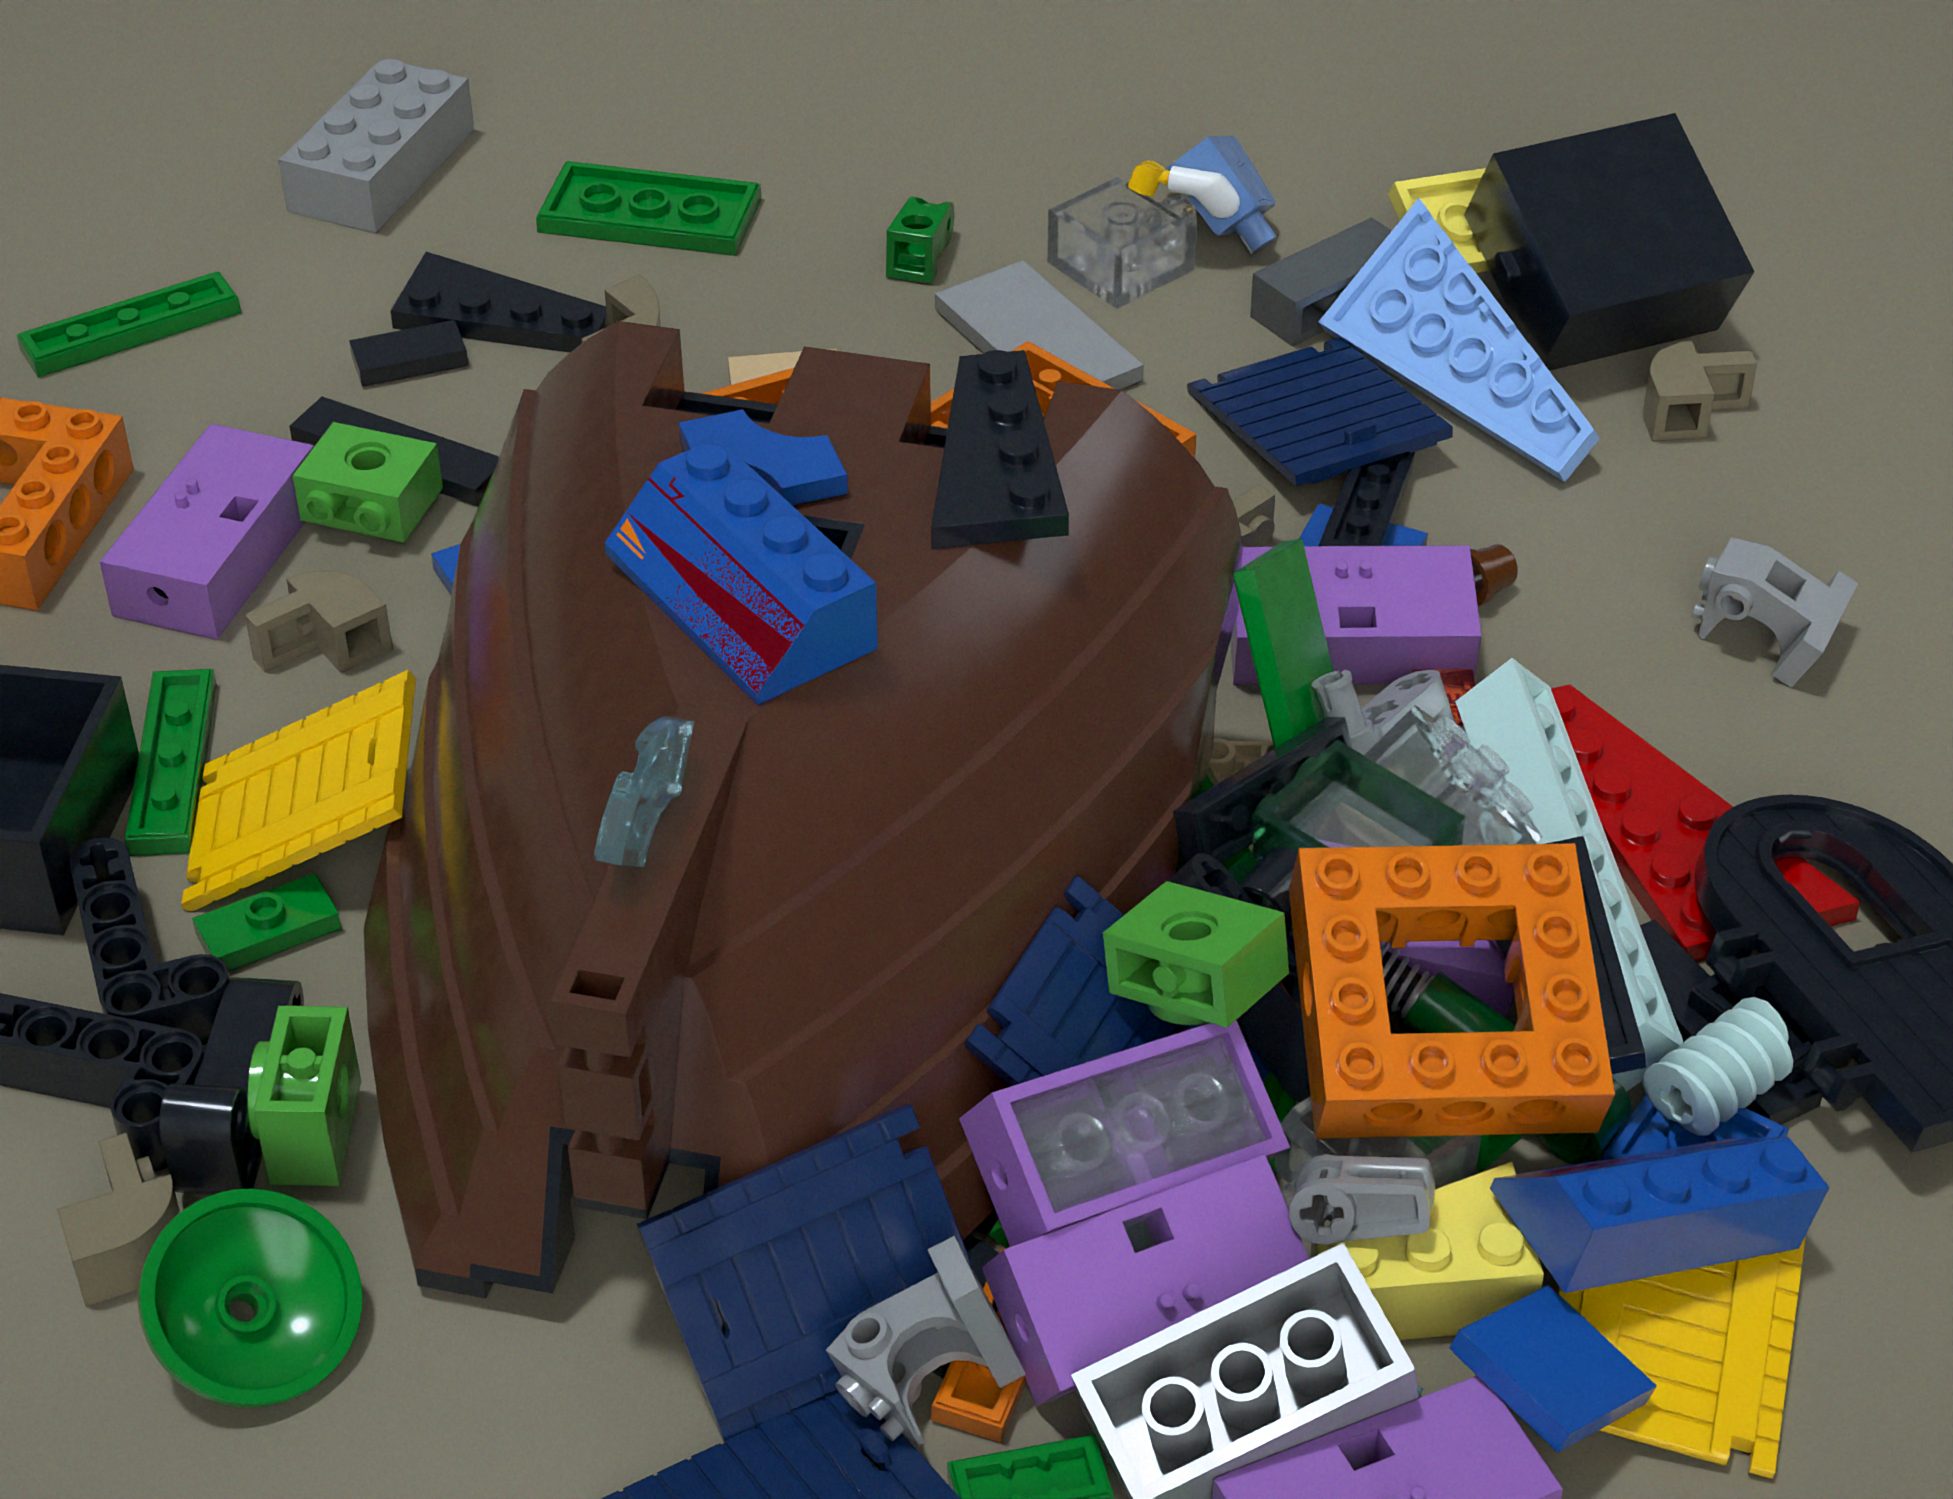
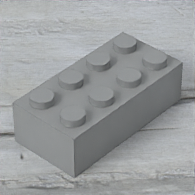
[278,58,474,233]
[1071,1243,1418,1499]

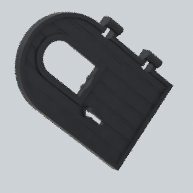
[1694,794,1953,1153]

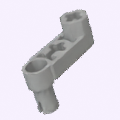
[1312,670,1458,773]

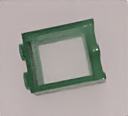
[1251,739,1466,861]

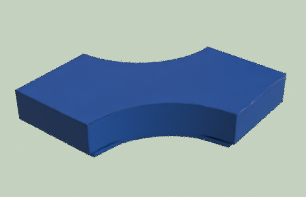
[678,409,848,506]

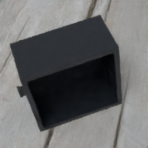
[1464,113,1755,371]
[0,665,139,935]

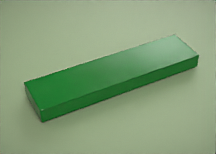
[17,271,241,377]
[125,669,217,856]

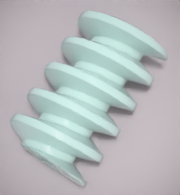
[1642,997,1793,1136]

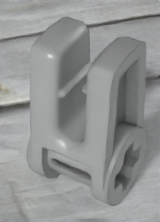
[1289,1154,1435,1245]

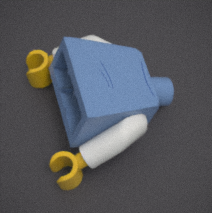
[1128,136,1277,255]

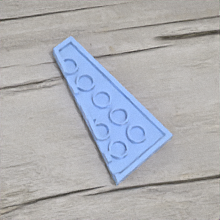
[1318,198,1600,482]

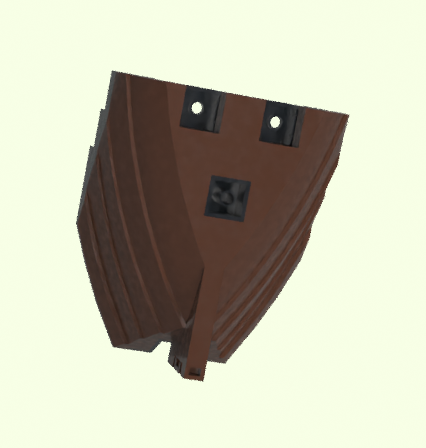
[363,321,1242,1326]

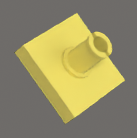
[1388,168,1490,273]

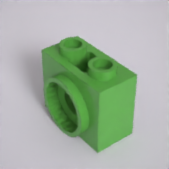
[292,422,443,543]
[1103,881,1289,1028]
[248,1006,361,1186]

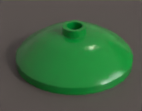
[138,1189,362,1408]

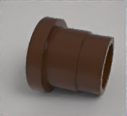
[1470,544,1518,606]

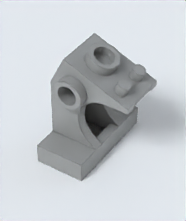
[1692,537,1858,688]
[826,1236,1026,1446]

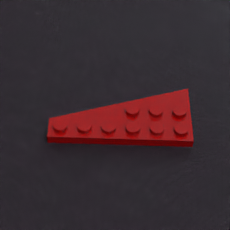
[1551,684,1860,962]

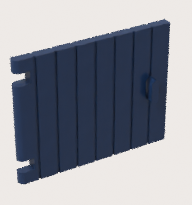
[1187,338,1453,486]
[964,876,1270,1111]
[636,1104,976,1441]
[601,1390,961,1499]

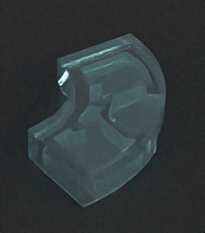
[593,716,695,867]

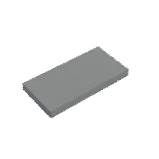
[935,260,1144,390]

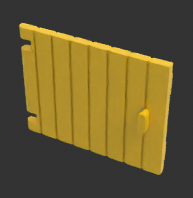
[181,669,416,911]
[1557,1237,1806,1479]

